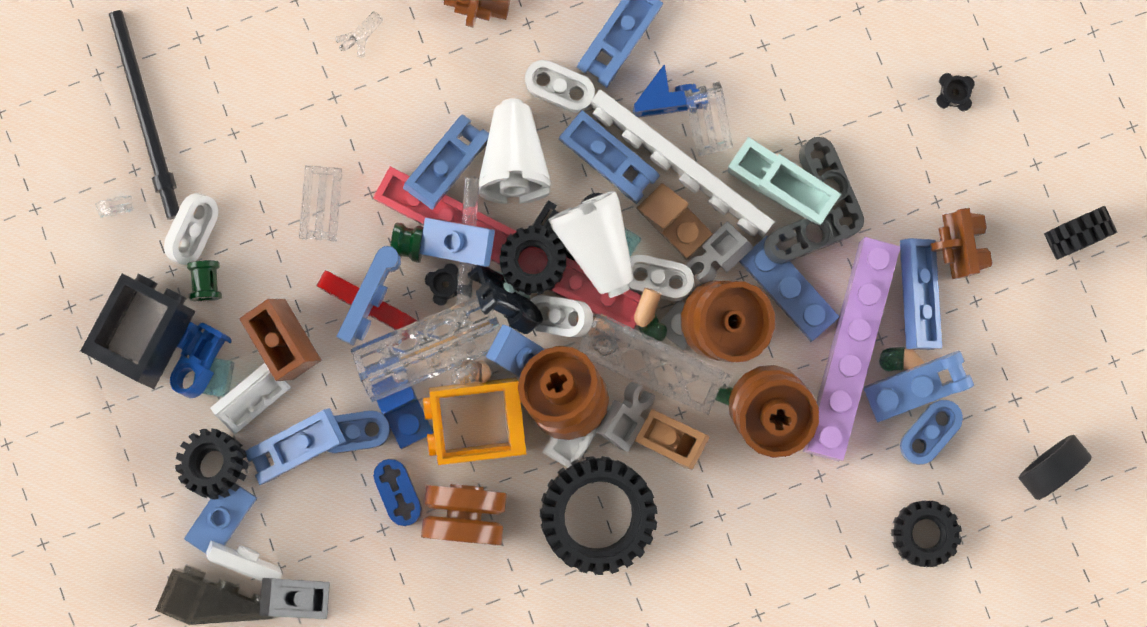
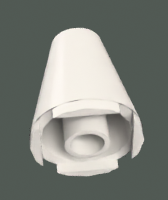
[478,99,551,204]
[548,191,634,298]

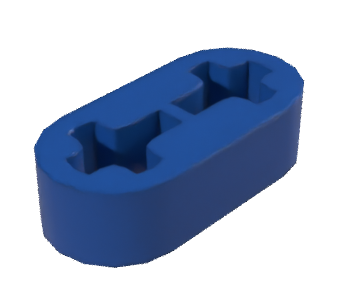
[373,459,422,526]

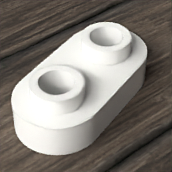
[525,60,595,113]
[164,193,218,265]
[628,255,694,302]
[531,295,593,337]

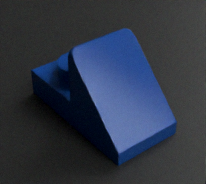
[633,65,707,118]
[369,368,434,449]

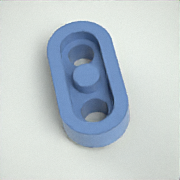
[900,400,963,465]
[328,411,391,453]

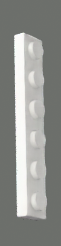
[591,89,775,238]

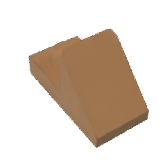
[636,183,713,260]
[635,409,710,470]

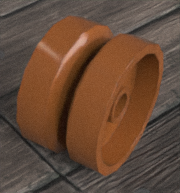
[681,281,775,362]
[518,346,609,440]
[729,365,819,458]
[421,484,507,545]

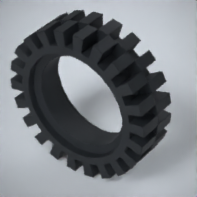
[540,456,658,575]

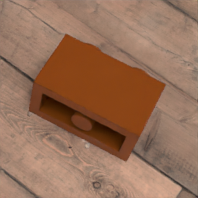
[239,299,322,381]

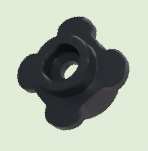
[936,73,975,112]
[425,263,467,306]

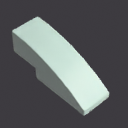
[728,137,841,225]

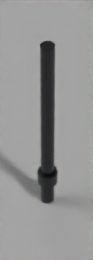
[108,10,179,220]

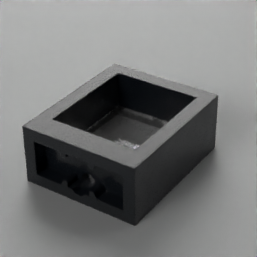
[80,273,196,389]

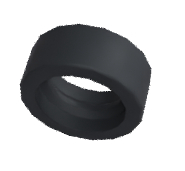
[1018,435,1092,500]

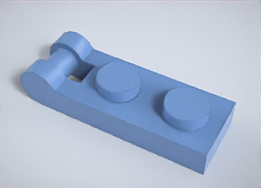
[577,0,663,88]
[559,110,660,204]
[403,114,489,210]
[336,246,401,346]
[864,351,974,423]
[245,408,346,485]

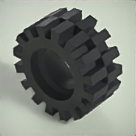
[1044,206,1118,260]
[500,225,566,295]
[175,428,249,500]
[891,500,962,567]

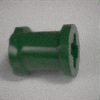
[187,260,222,301]

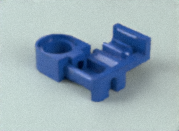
[170,322,232,398]

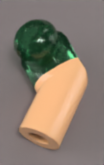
[634,288,667,342]
[879,347,925,372]

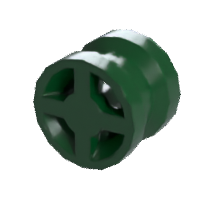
[390,222,423,263]

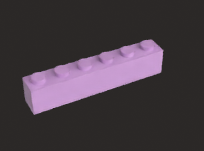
[803,237,900,462]

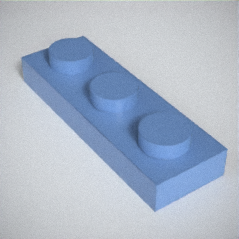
[739,236,839,342]
[900,238,942,350]

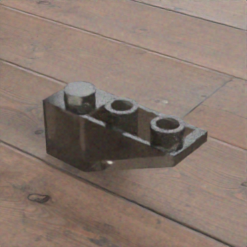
[155,564,278,625]

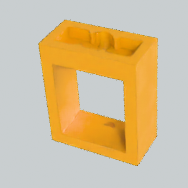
[423,377,527,465]

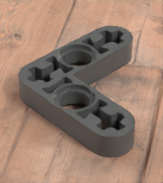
[764,136,864,264]

